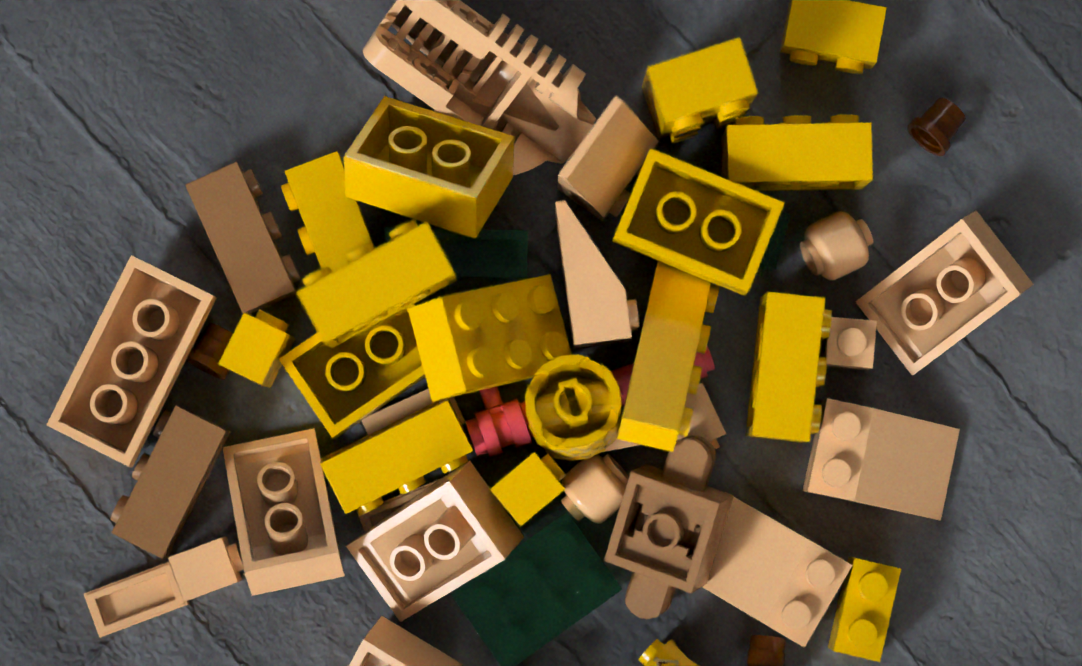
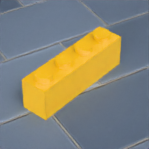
[617,261,720,452]

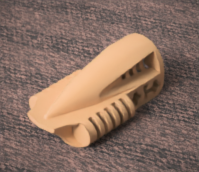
[363,0,596,175]

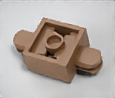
[604,435,734,619]

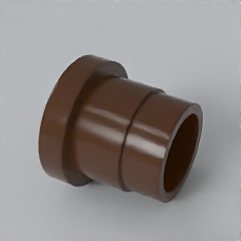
[907,97,966,156]
[186,323,233,380]
[747,635,785,666]

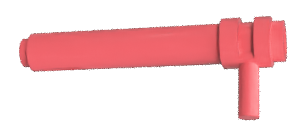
[465,346,715,457]

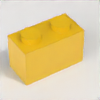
[780,0,887,74]
[218,309,295,388]
[490,452,566,526]
[828,556,901,662]

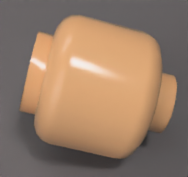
[800,211,873,280]
[561,454,629,524]

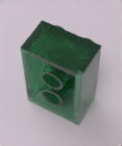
[450,511,622,666]

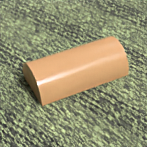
[46,255,217,467]

